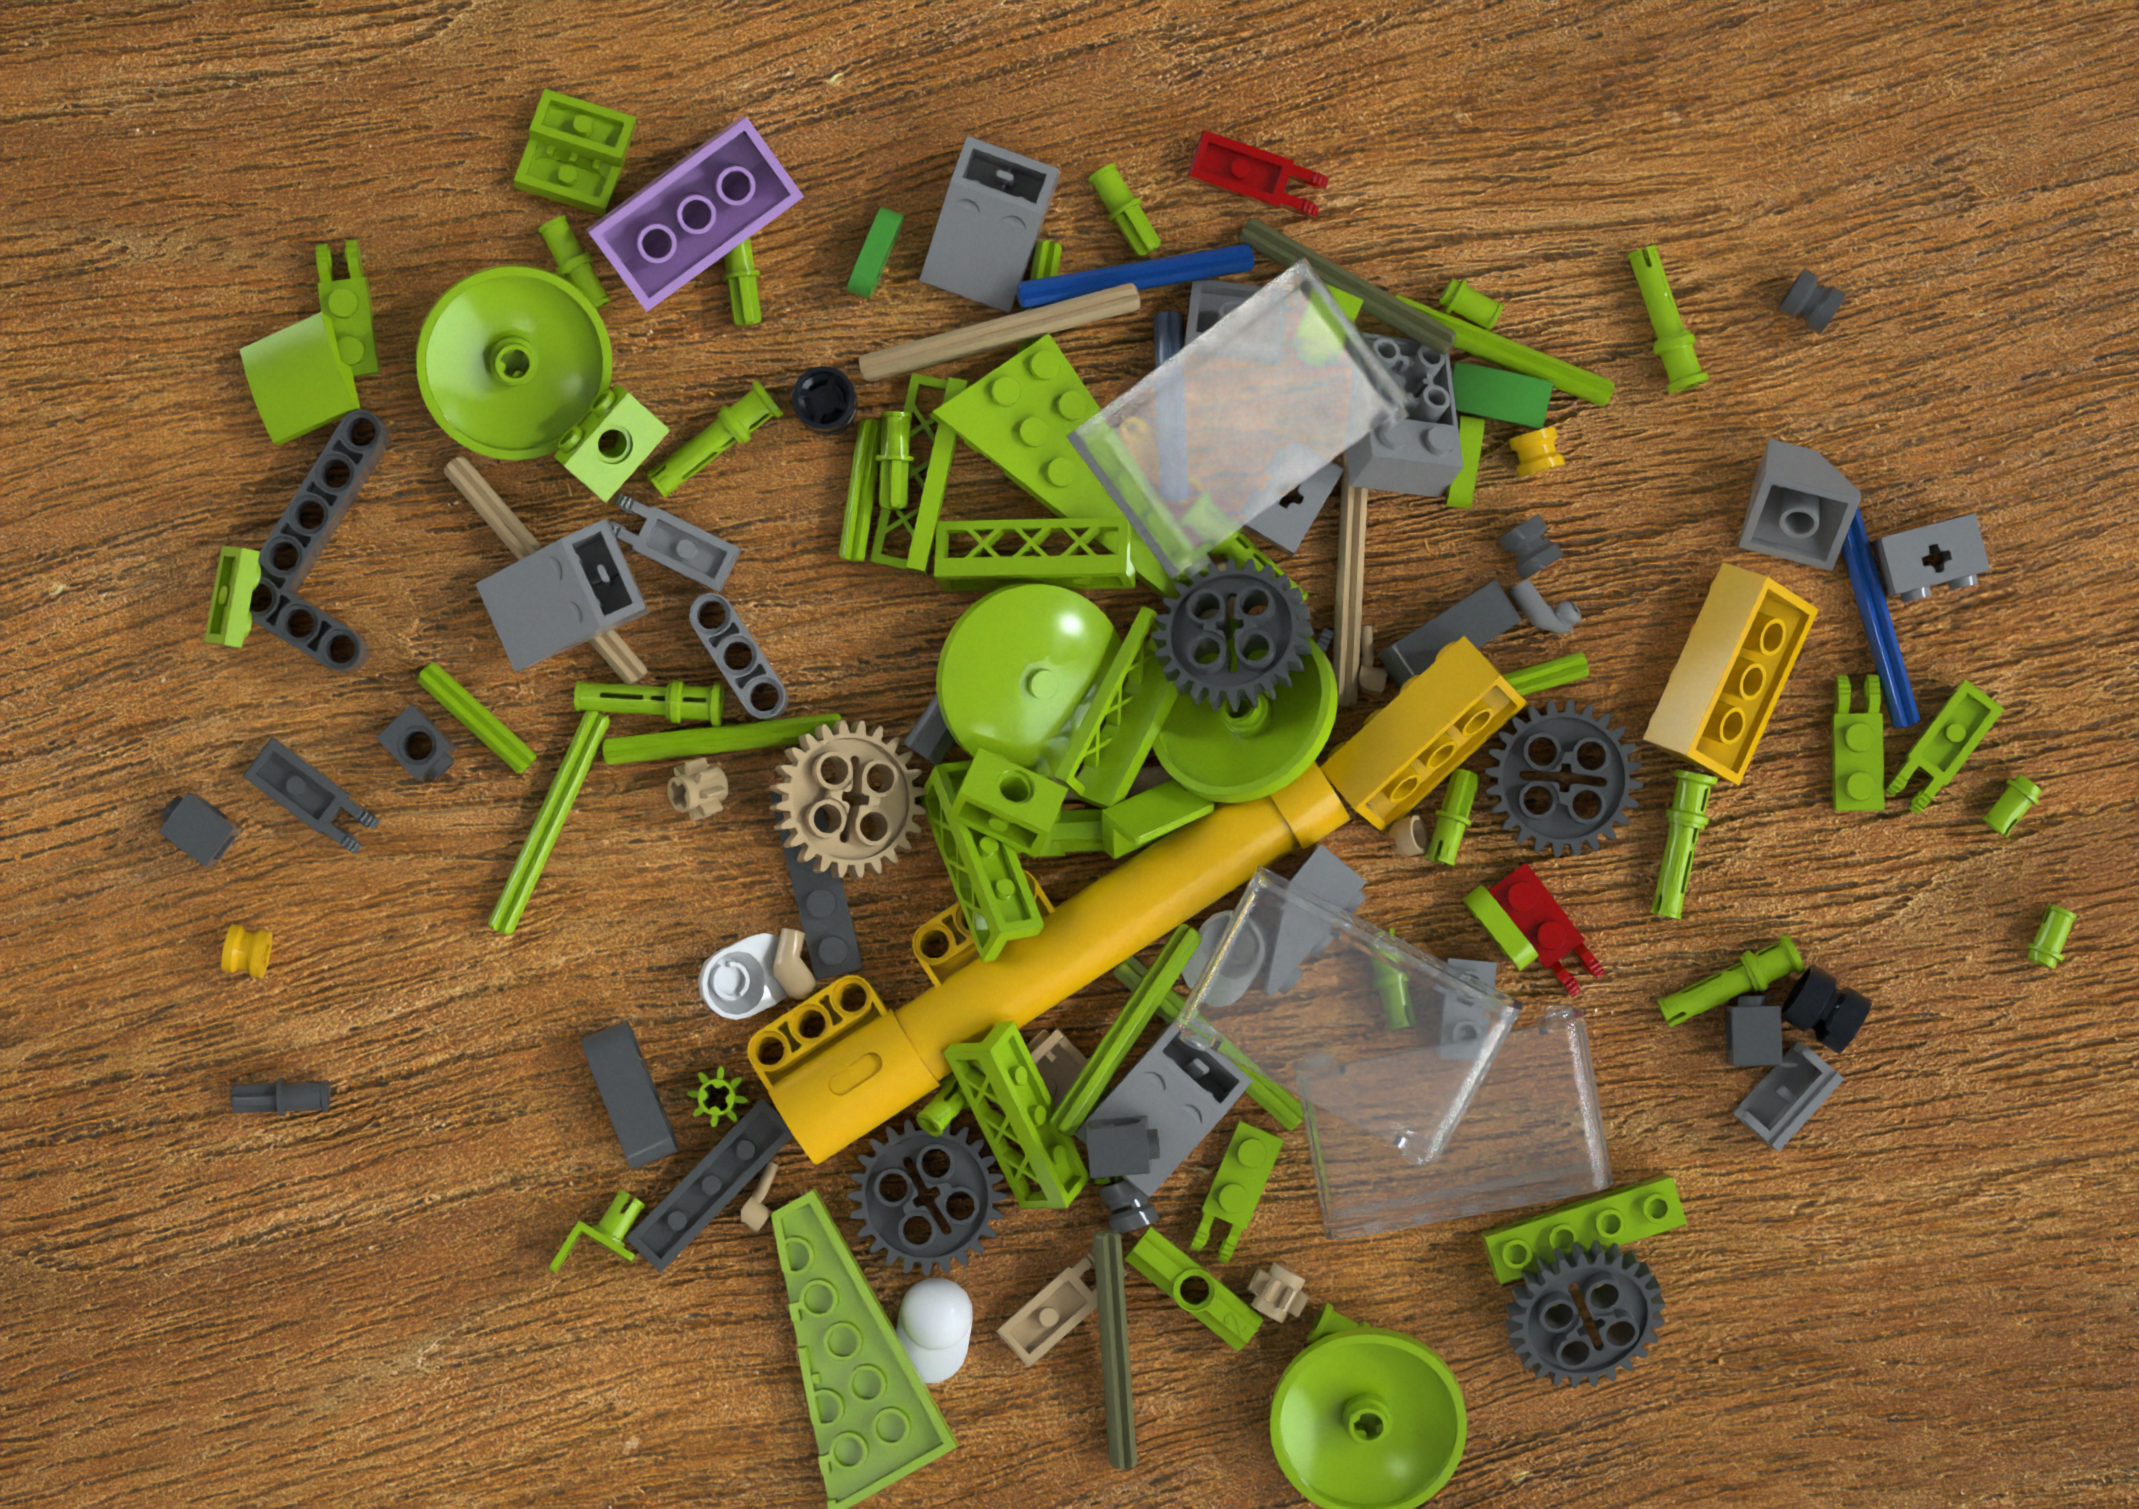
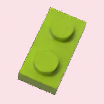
[204,546,261,648]

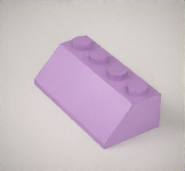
[586,115,804,312]

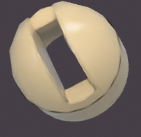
[1387,815,1429,856]

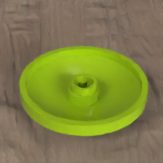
[416,264,613,460]
[936,582,1128,777]
[1152,615,1338,803]
[1270,1327,1467,1509]

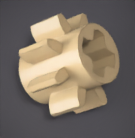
[668,757,729,821]
[1247,1262,1309,1323]

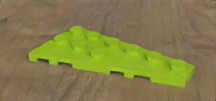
[929,333,1209,600]
[771,1188,959,1509]

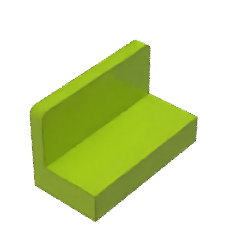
[1101,778,1214,859]

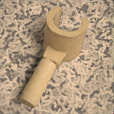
[1358,626,1387,696]
[740,1161,779,1232]

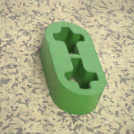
[847,206,905,300]

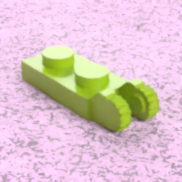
[315,239,381,378]
[1831,675,1885,811]
[1884,679,2004,815]
[1189,1120,1284,1264]

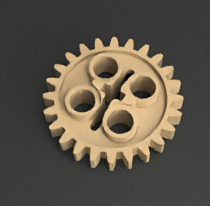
[769,720,926,879]

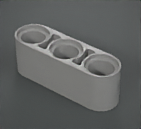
[689,593,789,720]

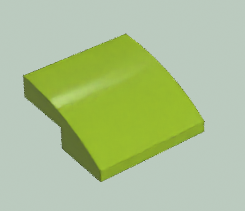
[514,88,637,216]
[239,312,361,446]

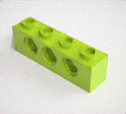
[1480,1173,1688,1285]

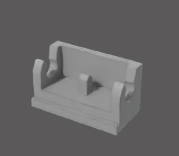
[1732,1041,1844,1152]

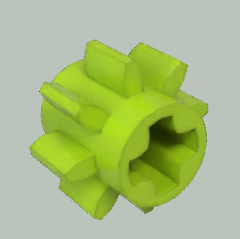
[687,1066,749,1127]

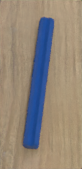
[1017,244,1254,309]
[1841,506,1920,729]

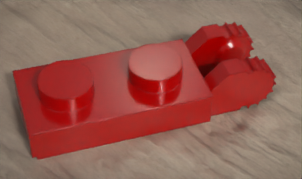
[1187,130,1329,218]
[1487,862,1605,998]

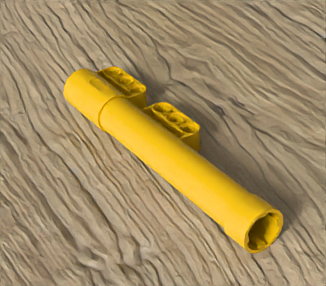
[747,761,1350,1166]

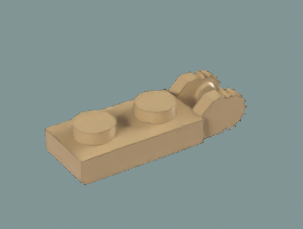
[996,1248,1128,1368]

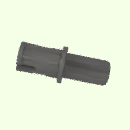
[230,1078,331,1117]

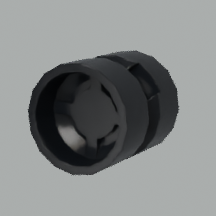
[792,366,859,436]
[1781,964,1872,1054]

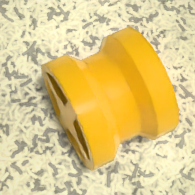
[1508,427,1565,478]
[221,924,272,978]

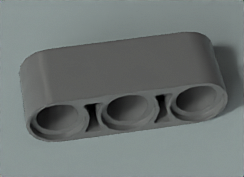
[1377,579,1522,690]
[581,1020,679,1170]

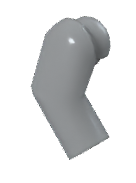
[1510,579,1581,635]

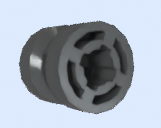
[1778,268,1846,335]
[1498,514,1564,581]
[1097,1179,1159,1234]

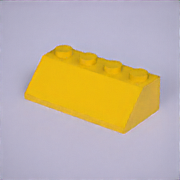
[1643,562,1819,786]
[1319,635,1528,834]

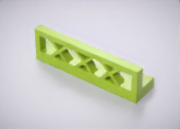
[870,373,969,575]
[934,517,1136,592]
[1054,606,1179,809]
[919,760,1044,962]
[943,1021,1090,1209]

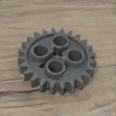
[1153,558,1314,712]
[1483,699,1643,857]
[848,1118,1007,1276]
[1505,1240,1666,1388]

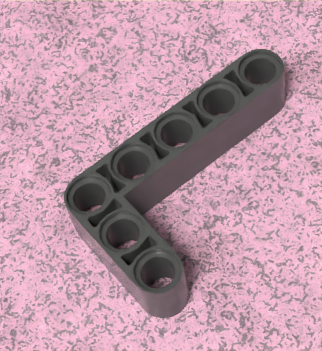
[249,410,390,673]

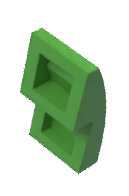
[1452,362,1554,430]

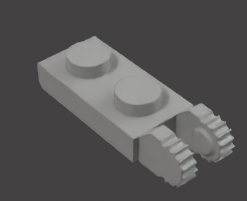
[608,493,742,593]

